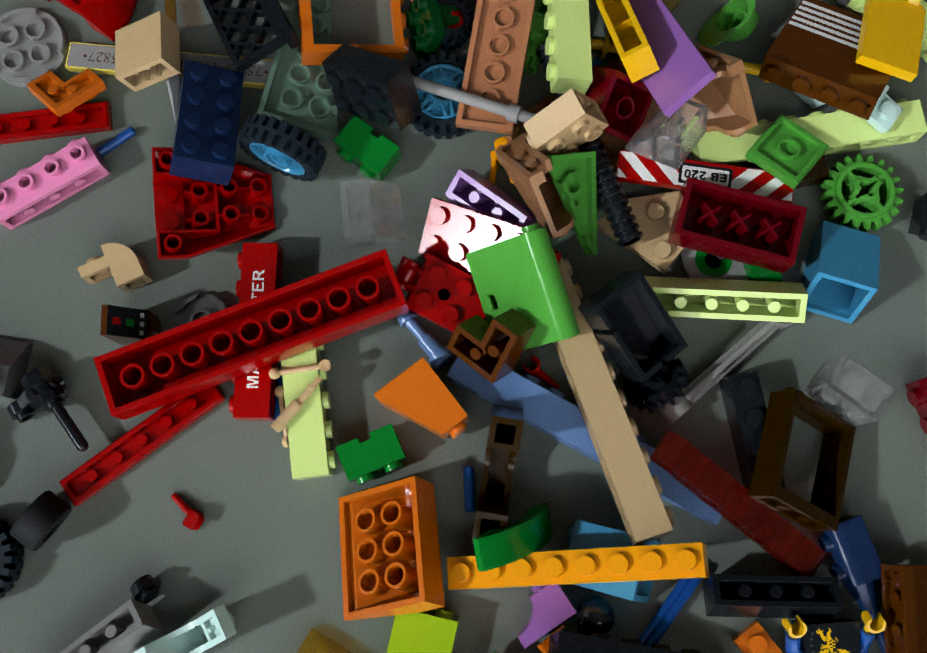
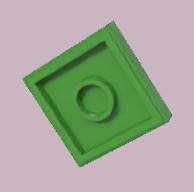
[745,114,829,190]

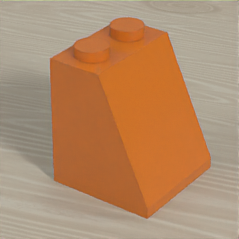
[373,357,469,439]

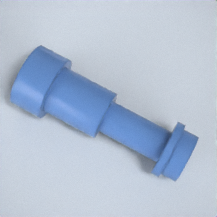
[397,309,454,370]

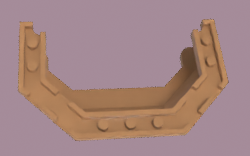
[495,43,758,239]

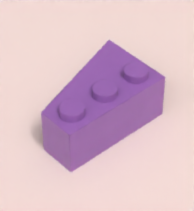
[445,169,537,227]

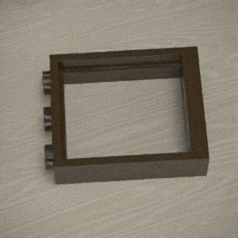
[748,387,856,531]

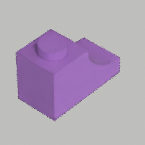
[517,585,577,648]

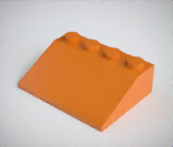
[338,476,445,621]

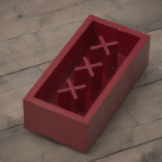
[667,177,807,273]

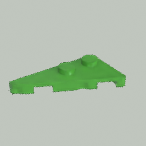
[545,151,598,255]

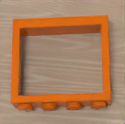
[297,0,409,65]

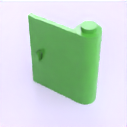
[465,223,580,350]

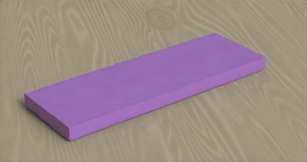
[600,0,717,118]

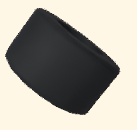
[10,490,72,551]

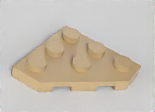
[597,191,685,274]

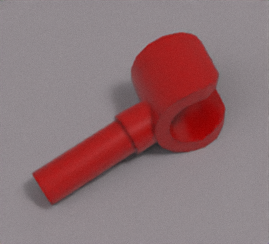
[523,356,560,390]
[171,492,204,531]

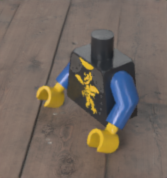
[781,611,886,653]

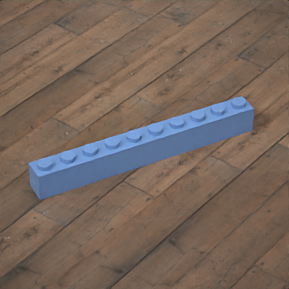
[447,357,734,525]

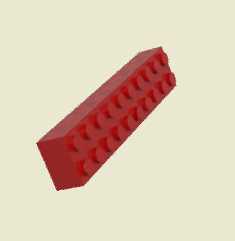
[93,249,409,420]

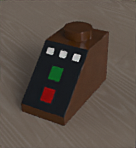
[100,305,161,345]

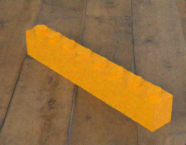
[447,542,710,590]

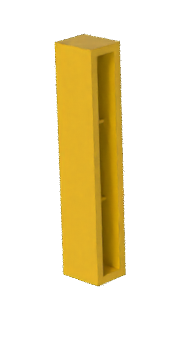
[595,0,660,83]

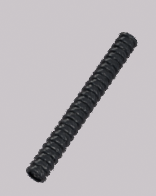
[536,42,643,247]

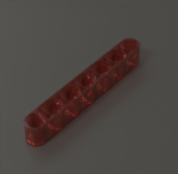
[650,430,826,576]

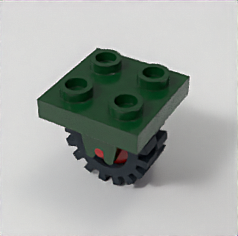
[406,0,474,61]

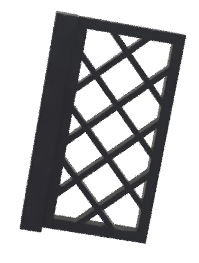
[203,0,301,73]

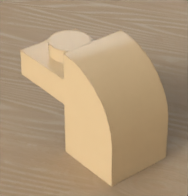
[77,243,153,293]

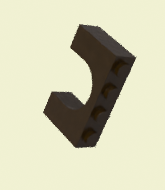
[471,404,524,543]

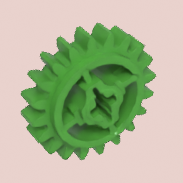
[819,154,904,232]

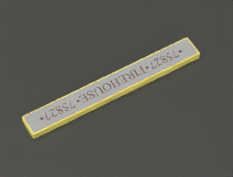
[65,42,273,89]

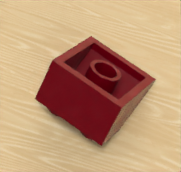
[585,66,653,145]

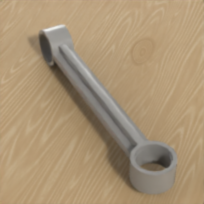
[658,321,794,425]

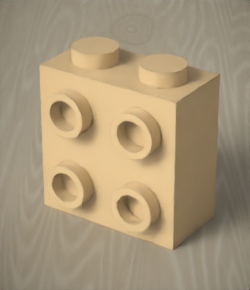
[115,11,180,92]
[523,88,609,155]

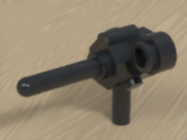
[7,364,89,452]

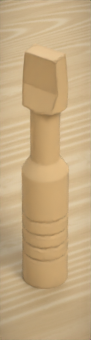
[270,376,323,433]

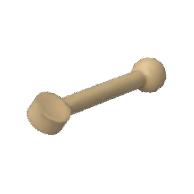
[269,359,332,379]
[274,386,289,448]

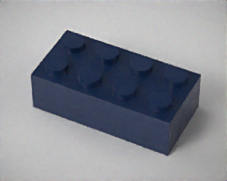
[169,59,244,186]

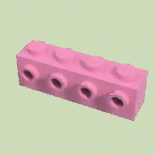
[0,137,110,230]

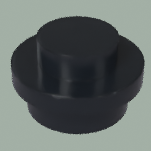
[130,574,161,604]

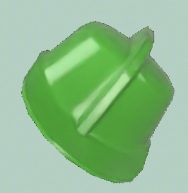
[698,0,760,47]

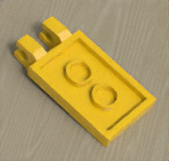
[855,0,926,82]

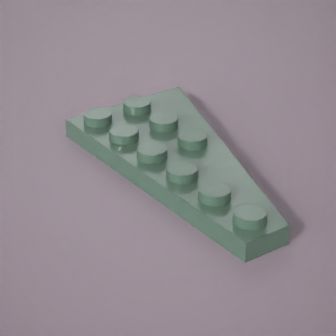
[257,0,339,142]

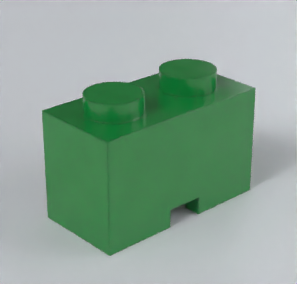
[334,115,402,183]
[335,424,407,485]

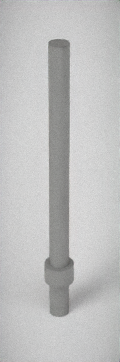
[412,75,536,124]

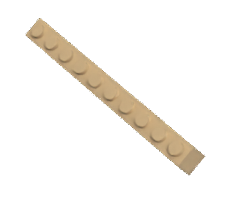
[553,250,675,546]

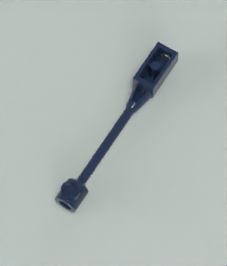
[817,515,885,653]

